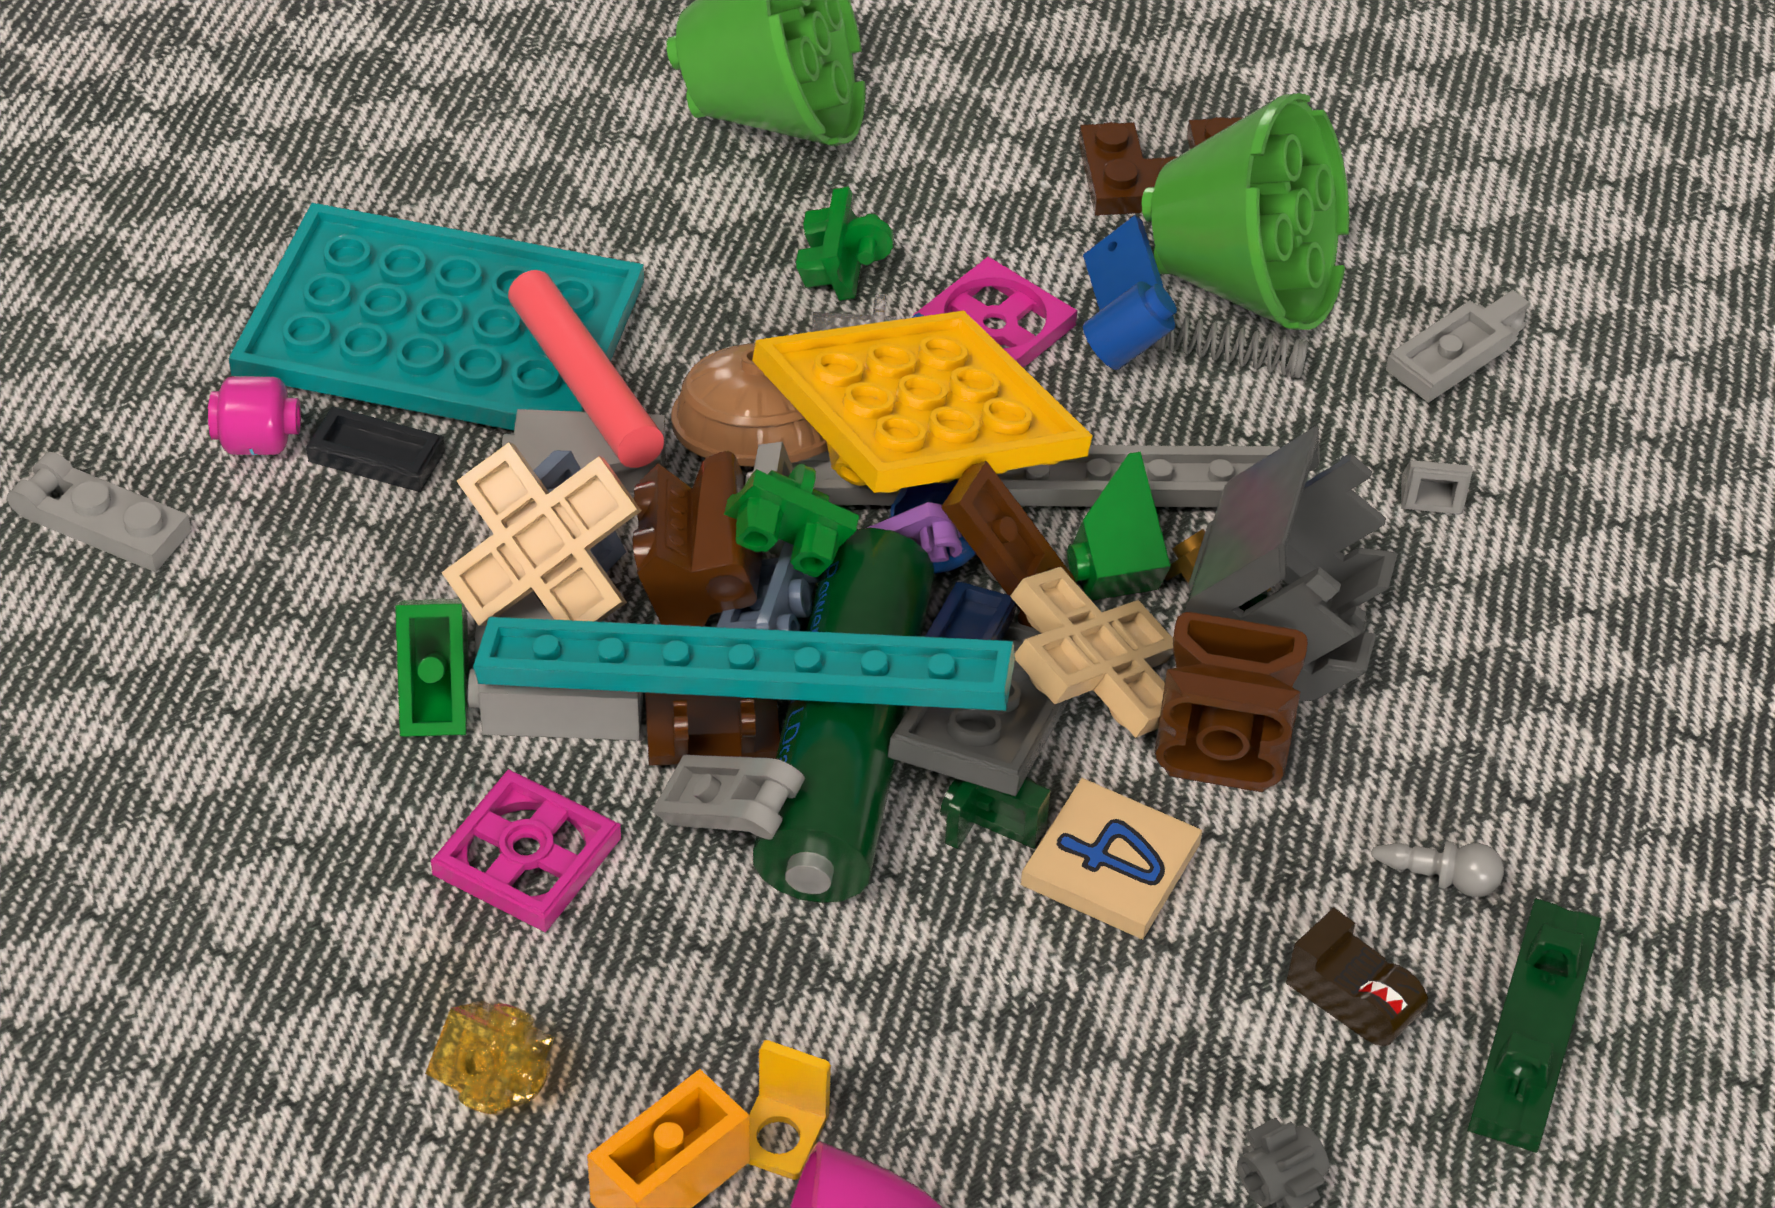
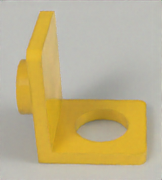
[748,1040,831,1180]

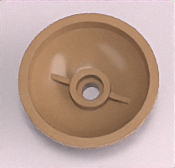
[671,343,828,467]

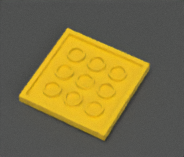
[752,310,1093,493]

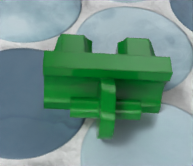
[796,186,894,301]
[724,463,859,577]

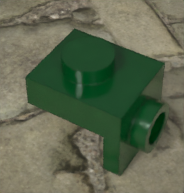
[940,777,1051,849]

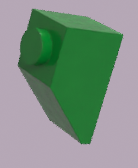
[1067,452,1171,601]
[395,599,469,737]

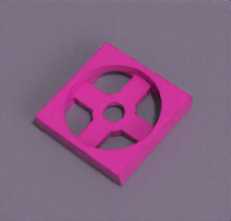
[913,257,1078,368]
[431,769,621,933]

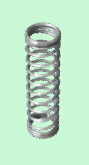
[1154,314,1308,378]

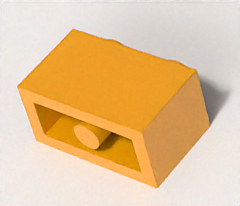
[587,1069,750,1208]

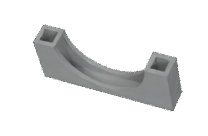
[468,409,666,741]

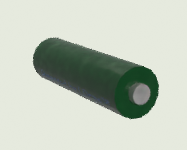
[753,528,934,903]

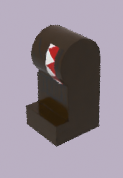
[1286,907,1428,1046]

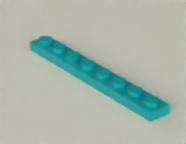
[473,617,1015,711]

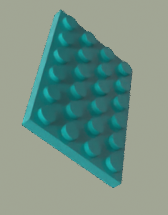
[228,203,644,430]

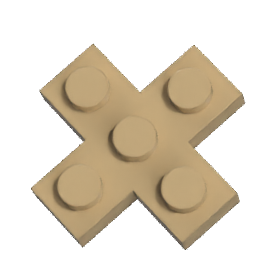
[441,442,642,627]
[1010,567,1174,738]

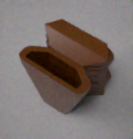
[632,451,763,627]
[1154,612,1308,792]

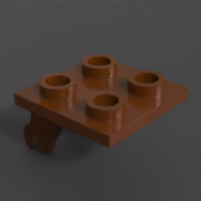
[645,692,780,766]

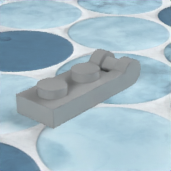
[7,452,191,572]
[651,755,805,840]

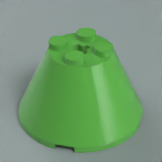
[666,0,865,146]
[1142,93,1349,330]

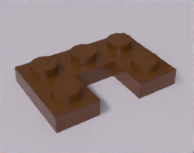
[1078,117,1243,216]

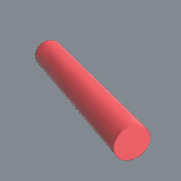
[508,270,664,468]

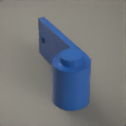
[1083,215,1177,370]

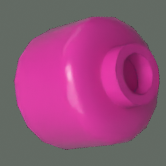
[208,376,301,455]

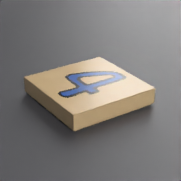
[1021,778,1203,940]

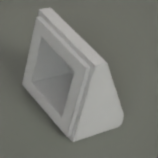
[1401,460,1472,514]

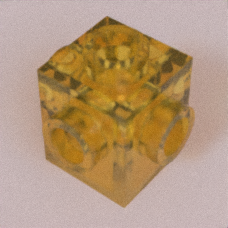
[425,1000,555,1114]

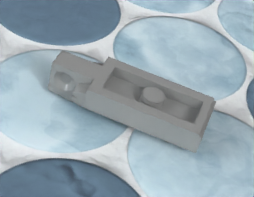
[1386,290,1530,403]

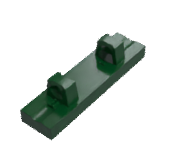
[1467,898,1602,1153]

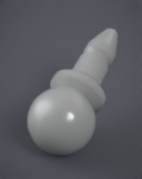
[1371,841,1504,897]

